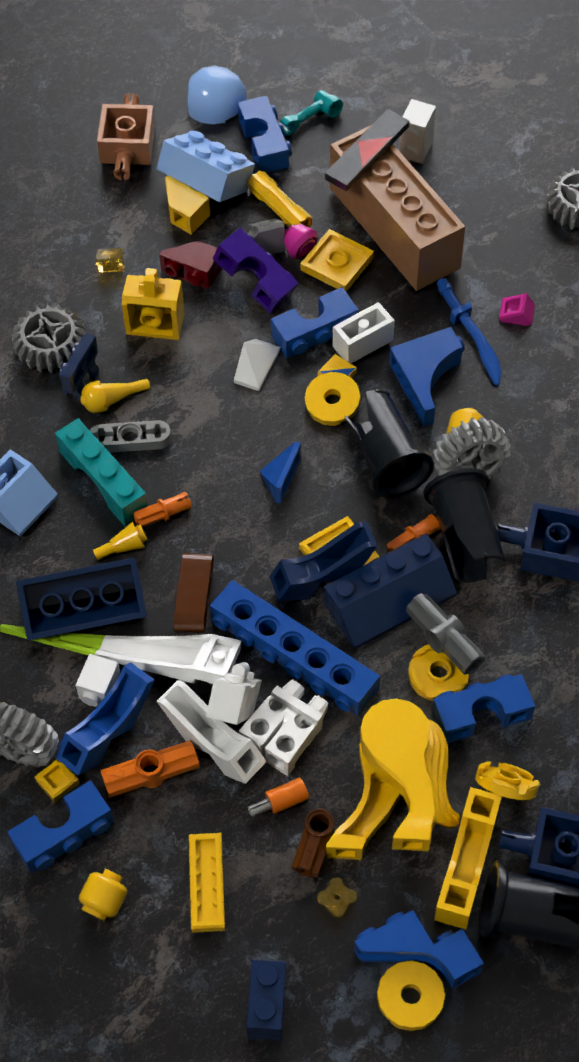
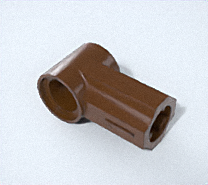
[291,808,335,878]

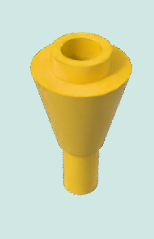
[93,521,148,560]

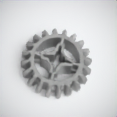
[546,167,579,230]
[12,303,86,373]
[433,417,511,480]
[0,702,59,767]

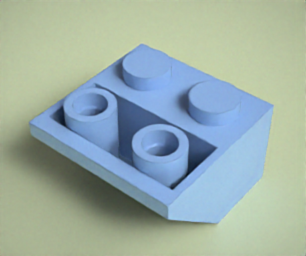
[0,449,58,537]

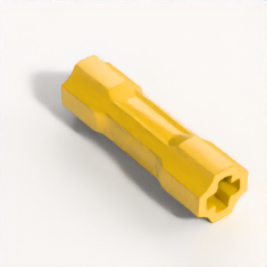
[247,170,313,228]

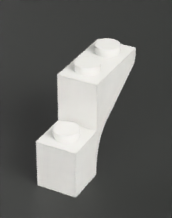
[157,680,267,784]

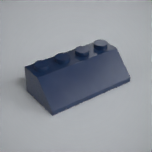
[324,533,457,649]
[15,557,147,641]

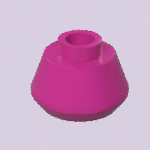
[283,224,318,259]

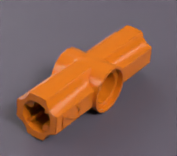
[100,740,200,798]

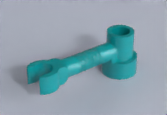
[280,90,343,135]

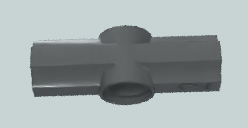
[406,593,486,675]

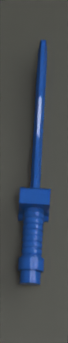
[437,278,501,386]

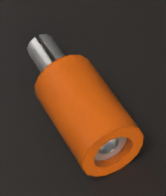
[248,777,309,817]

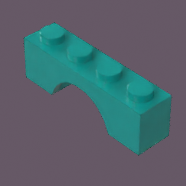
[55,418,148,527]

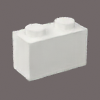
[399,99,436,164]
[333,302,394,364]

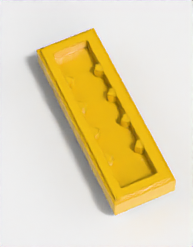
[189,833,225,933]

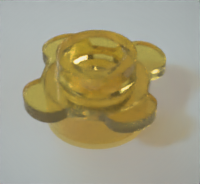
[317,878,357,917]

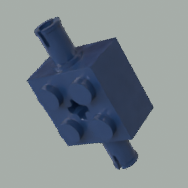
[497,502,579,582]
[499,807,579,887]

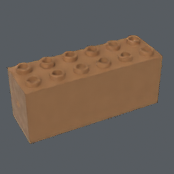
[330,125,465,291]

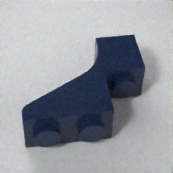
[269,522,377,601]

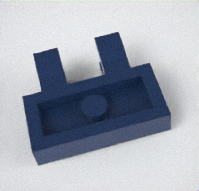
[59,333,99,400]

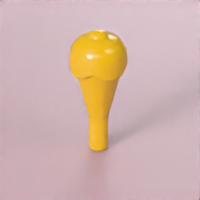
[80,379,151,413]

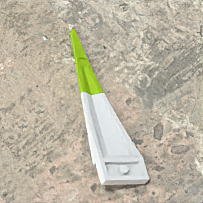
[0,624,241,684]

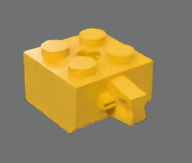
[122,268,185,340]

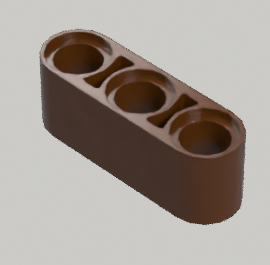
[173,552,214,633]

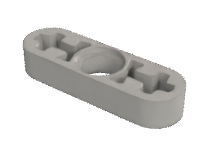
[90,420,171,453]

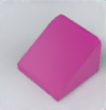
[499,293,535,326]

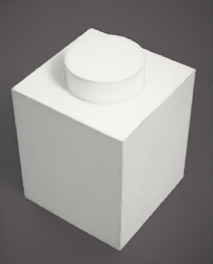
[76,654,120,707]

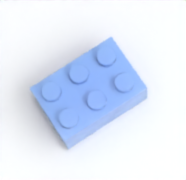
[156,131,255,202]

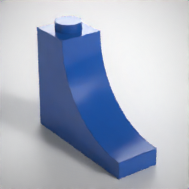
[389,327,464,427]

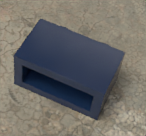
[247,959,286,1041]

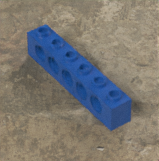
[210,580,380,716]

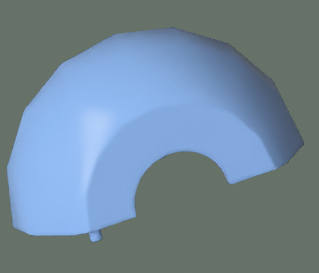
[188,66,247,125]

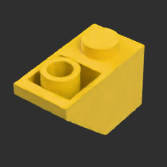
[165,175,210,235]

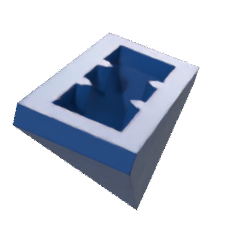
[259,441,301,504]

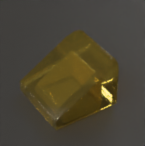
[96,248,124,272]

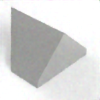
[248,219,285,254]

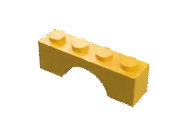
[434,787,502,930]

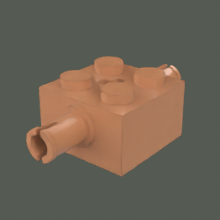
[97,93,155,180]

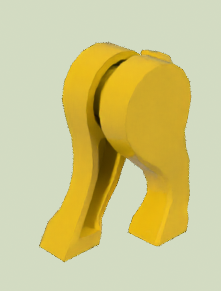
[326,698,460,860]

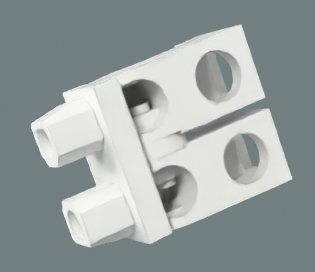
[239,679,328,776]

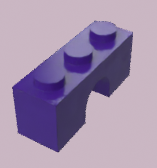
[212,228,298,314]

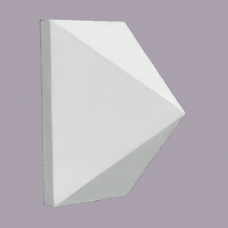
[234,339,281,391]

